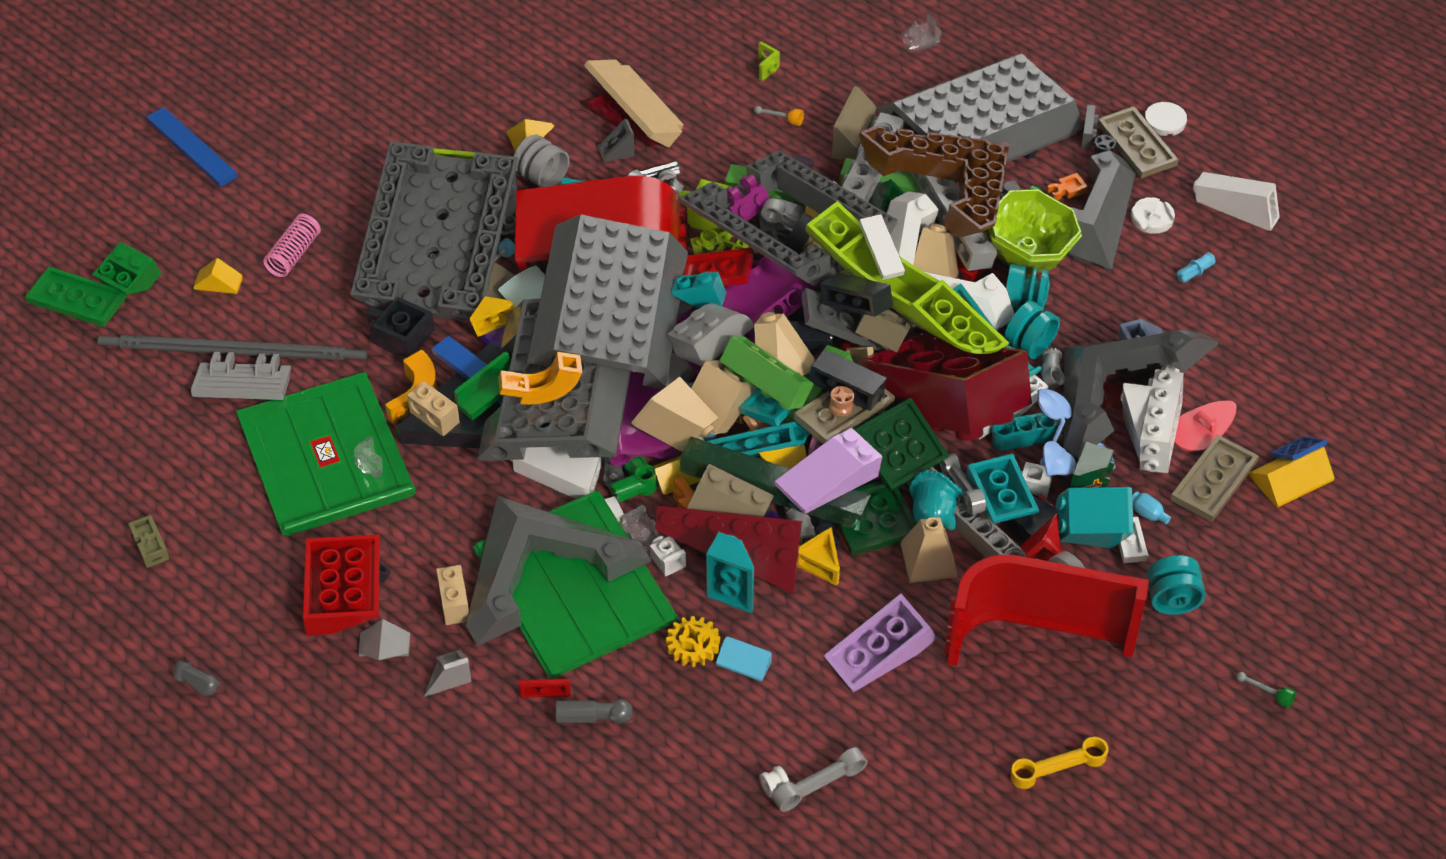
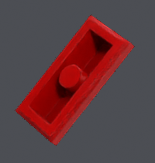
[519,679,571,698]

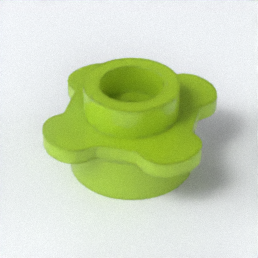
[696,230,722,251]

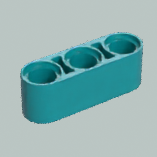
[991,413,1059,450]

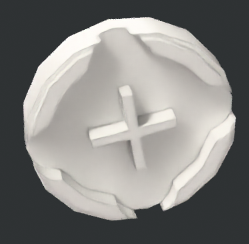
[1145,102,1187,136]
[1131,198,1175,234]

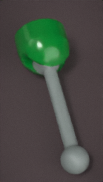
[1236,672,1297,709]

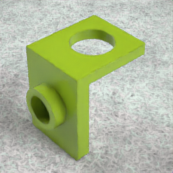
[758,42,780,81]

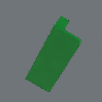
[454,352,510,421]

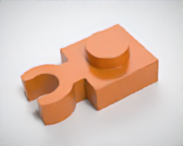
[1047,173,1088,201]

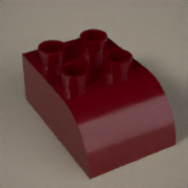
[860,332,1032,440]

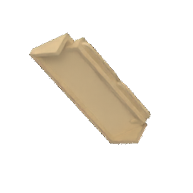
[584,60,684,147]

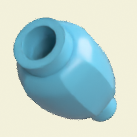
[1132,491,1171,525]

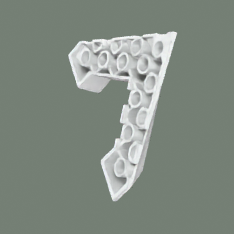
[887,191,1014,330]

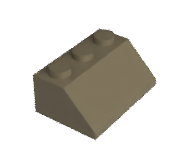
[832,86,878,161]
[687,464,774,517]

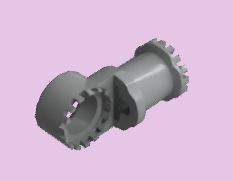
[658,169,684,195]
[1041,348,1065,390]

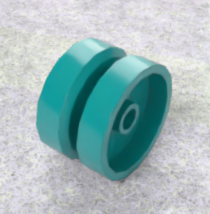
[1004,301,1060,359]
[1146,555,1206,615]

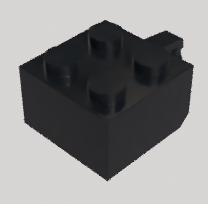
[367,297,435,358]

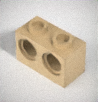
[407,381,460,436]
[437,565,469,625]

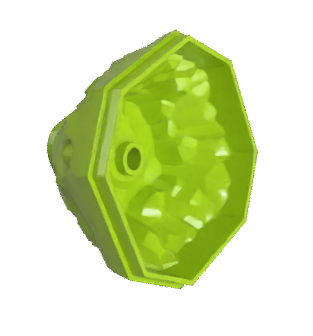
[986,189,1082,276]

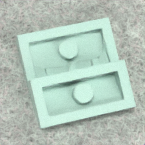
[498,266,545,308]

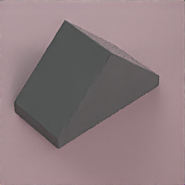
[597,119,635,162]

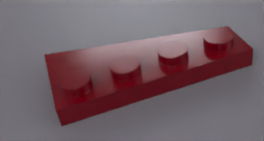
[587,92,659,146]

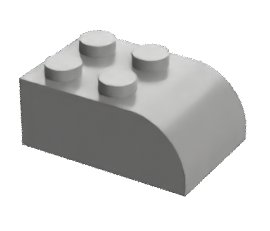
[667,303,754,366]

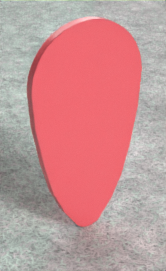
[1174,401,1237,452]

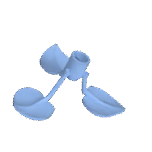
[1037,388,1116,476]

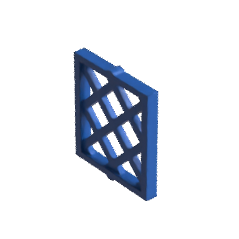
[1270,436,1328,460]

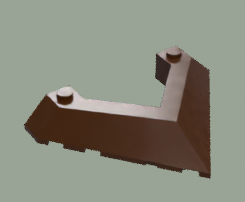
[859,126,1010,238]

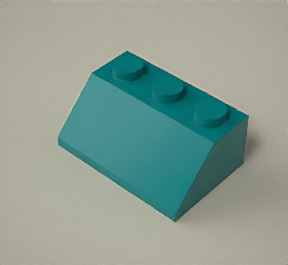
[706,532,754,614]

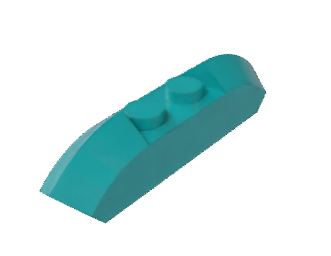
[696,422,809,467]

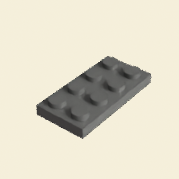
[801,288,884,352]

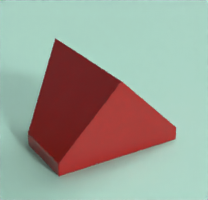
[1021,513,1061,561]

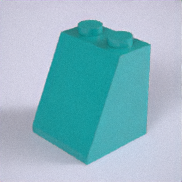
[1056,487,1134,548]

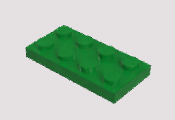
[25,267,127,328]

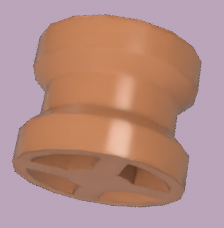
[829,386,854,417]

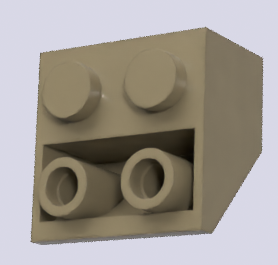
[855,309,911,352]

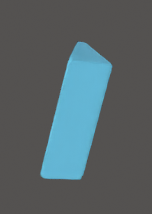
[716,636,772,682]

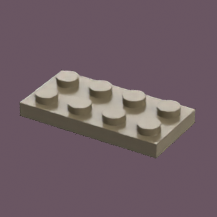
[1097,107,1179,178]
[793,389,895,444]
[1170,435,1259,522]

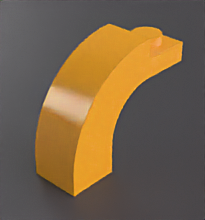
[385,350,437,424]
[498,352,582,405]

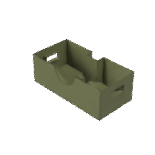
[128,515,169,568]

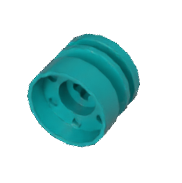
[1006,264,1050,312]

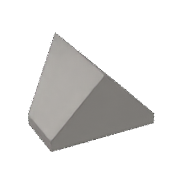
[358,619,411,660]
[424,650,471,697]

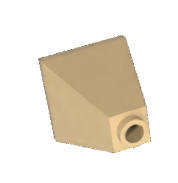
[900,517,958,583]

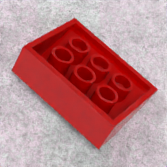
[303,534,380,635]

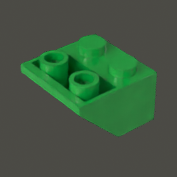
[92,242,162,295]

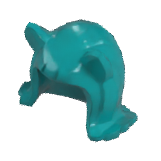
[909,470,963,530]

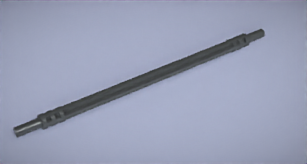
[98,335,368,361]

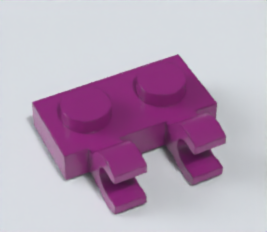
[726,174,770,221]

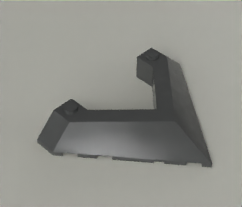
[1000,150,1136,272]
[1064,330,1218,459]
[466,496,651,646]

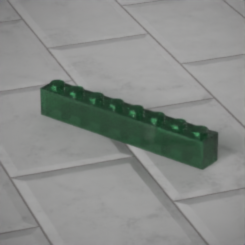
[679,436,870,531]

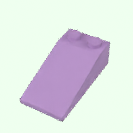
[774,428,882,514]
[824,594,937,692]

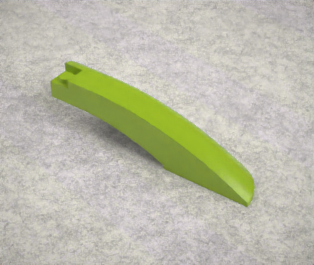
[805,201,1009,354]

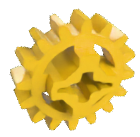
[666,616,720,667]

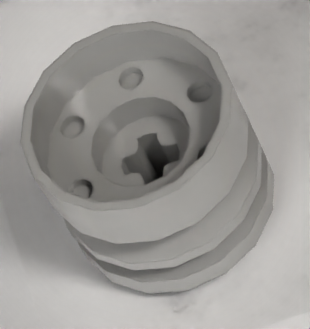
[514,134,569,188]

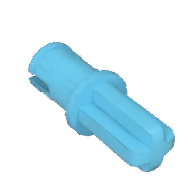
[1176,252,1216,283]

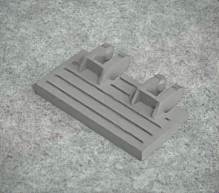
[191,352,291,400]

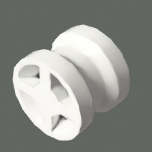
[759,765,789,798]

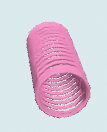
[263,214,321,277]

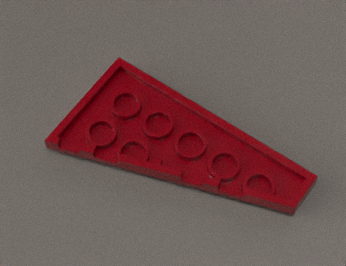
[655,506,802,594]

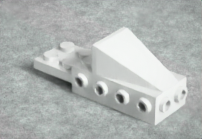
[1123,364,1184,473]

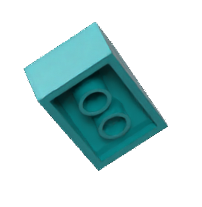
[966,454,1039,524]

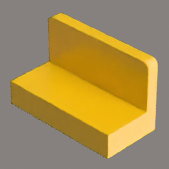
[653,452,704,495]

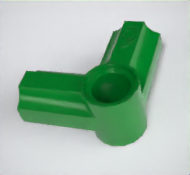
[609,456,657,503]

